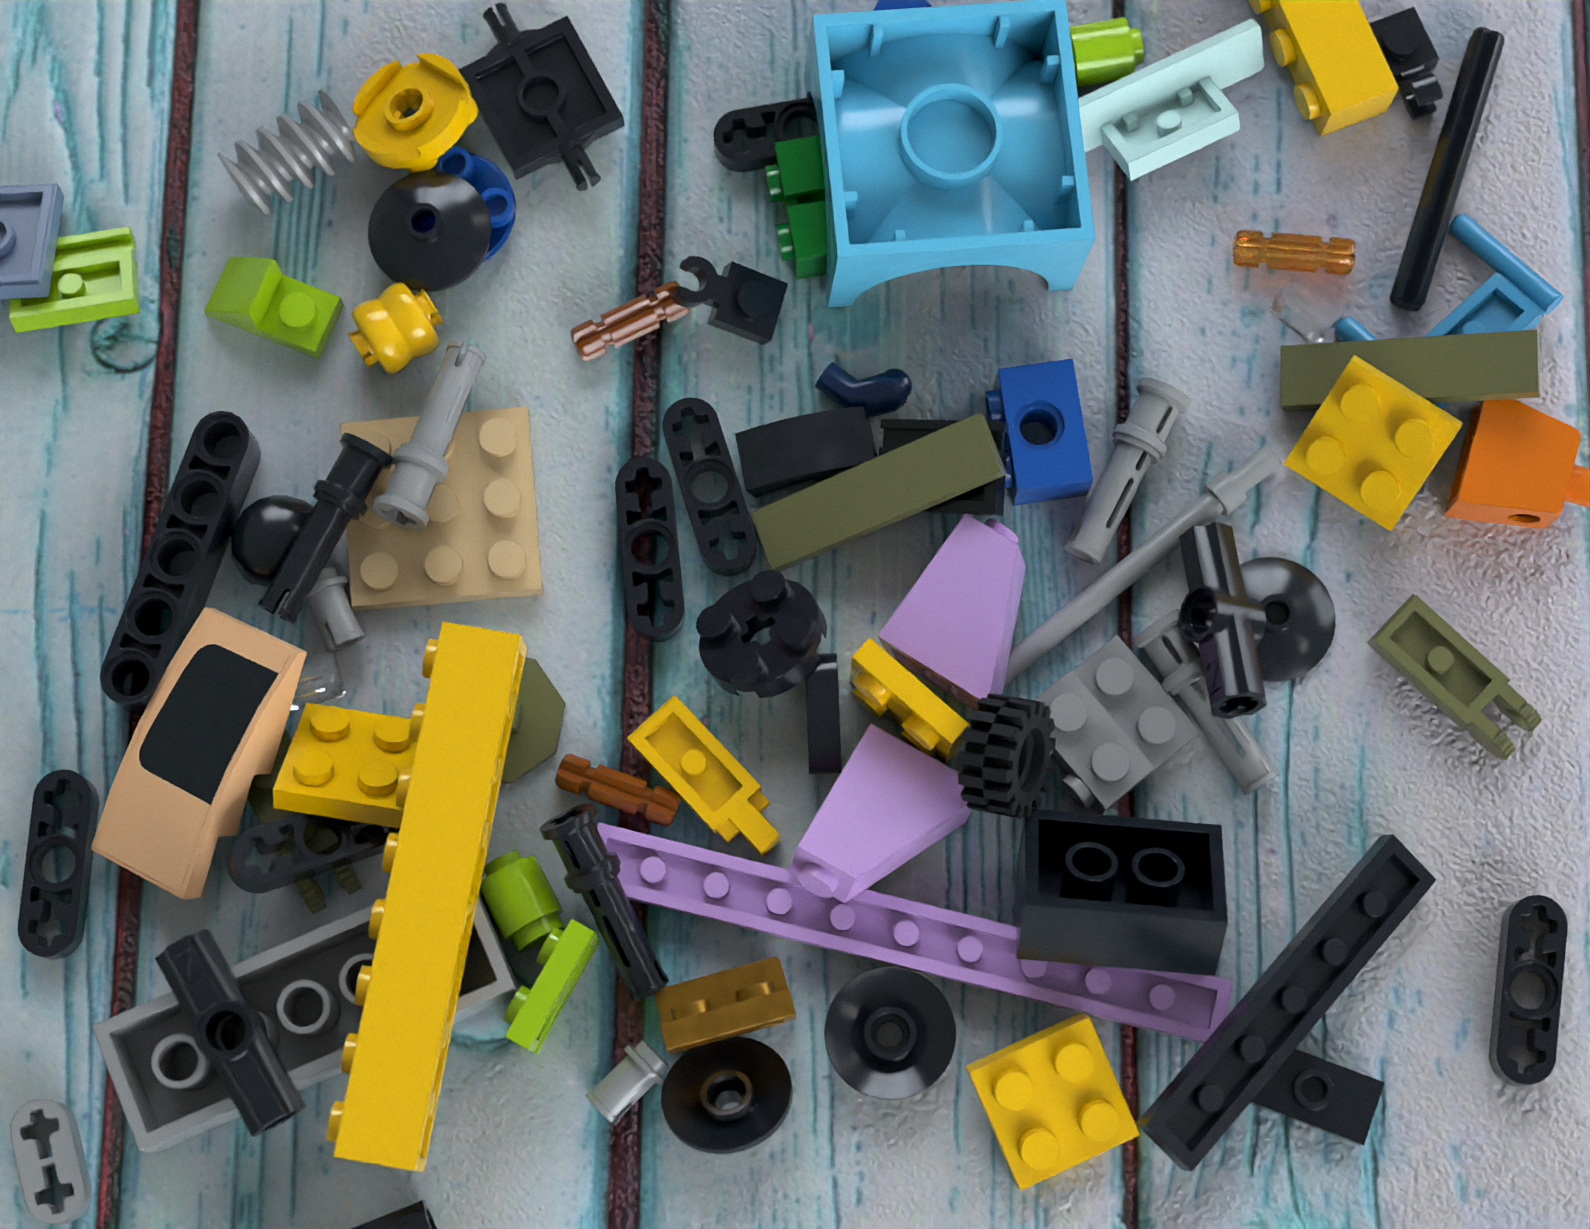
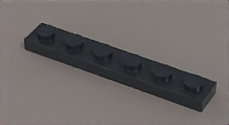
[1136,834,1436,1172]

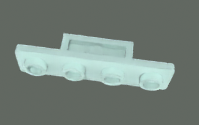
[1078,19,1264,181]

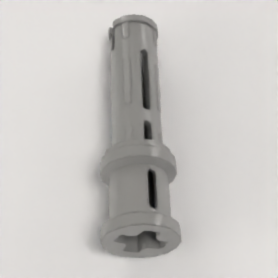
[372,341,486,531]
[1064,377,1191,566]
[1130,609,1280,796]

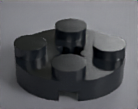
[696,570,827,698]

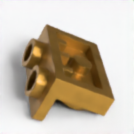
[654,957,796,1055]

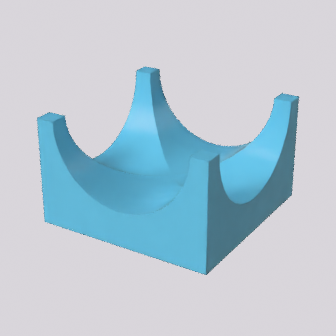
[804,0,1095,307]

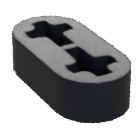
[805,653,841,774]

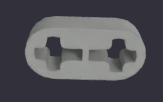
[10,1099,92,1224]

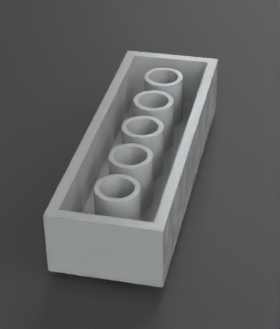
[92,891,520,1153]

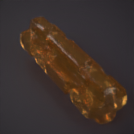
[1232,230,1356,275]

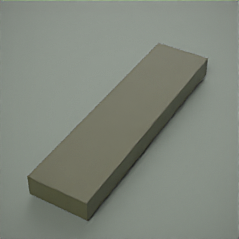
[1280,329,1540,412]
[750,413,1007,572]

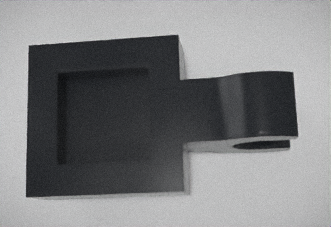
[1369,7,1443,120]

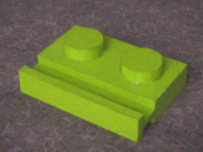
[8,226,140,333]
[503,919,601,1055]

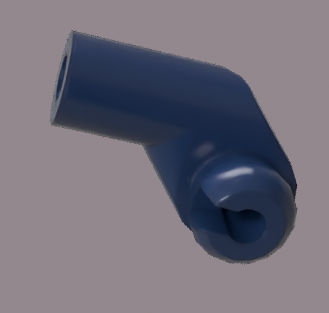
[815,362,912,418]

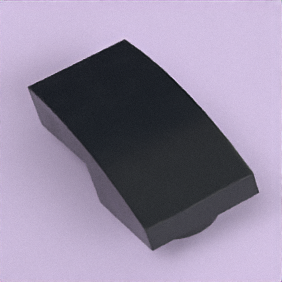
[735,406,878,498]

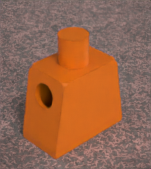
[1444,399,1590,529]

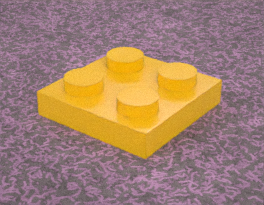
[1283,355,1463,532]
[850,637,969,764]
[273,702,417,829]
[964,1011,1140,1191]

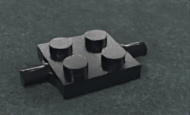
[458,3,625,191]

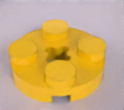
[351,53,478,174]

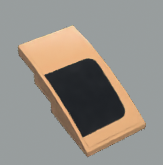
[90,607,307,899]

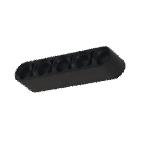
[100,411,261,715]

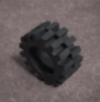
[958,693,1056,819]

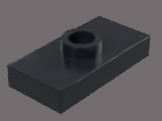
[1249,1049,1385,1146]

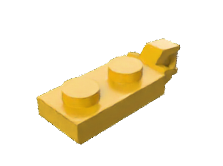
[627,695,781,858]

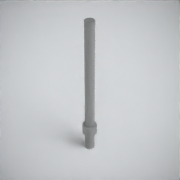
[1004,445,1281,687]

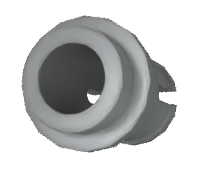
[305,567,365,653]
[585,1040,670,1125]

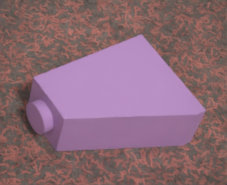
[878,513,1026,711]
[788,723,972,903]

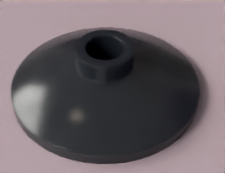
[368,171,492,292]
[1240,557,1336,682]
[824,967,956,1100]
[661,1036,793,1154]

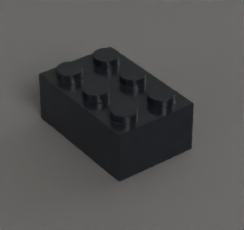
[1016,809,1228,976]

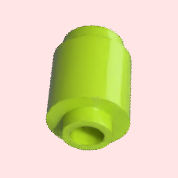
[1069,17,1144,88]
[479,850,565,952]

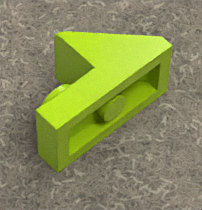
[204,257,344,359]

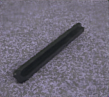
[1389,27,1505,312]

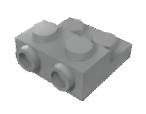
[1034,635,1201,815]

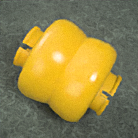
[347,283,444,374]

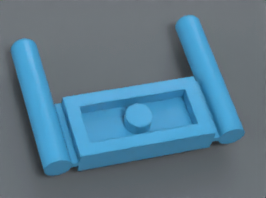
[1335,214,1563,410]

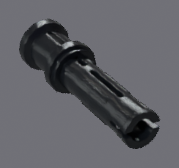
[257,432,393,624]
[539,803,669,1000]

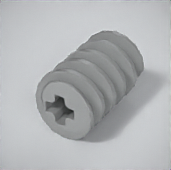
[217,88,356,216]

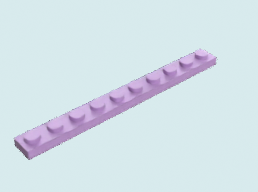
[597,822,1233,1044]

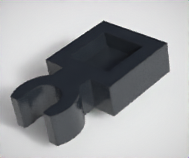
[670,256,788,345]

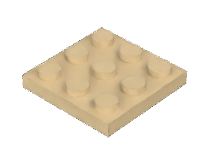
[340,406,544,612]

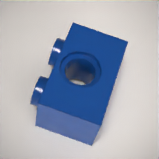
[985,358,1093,506]

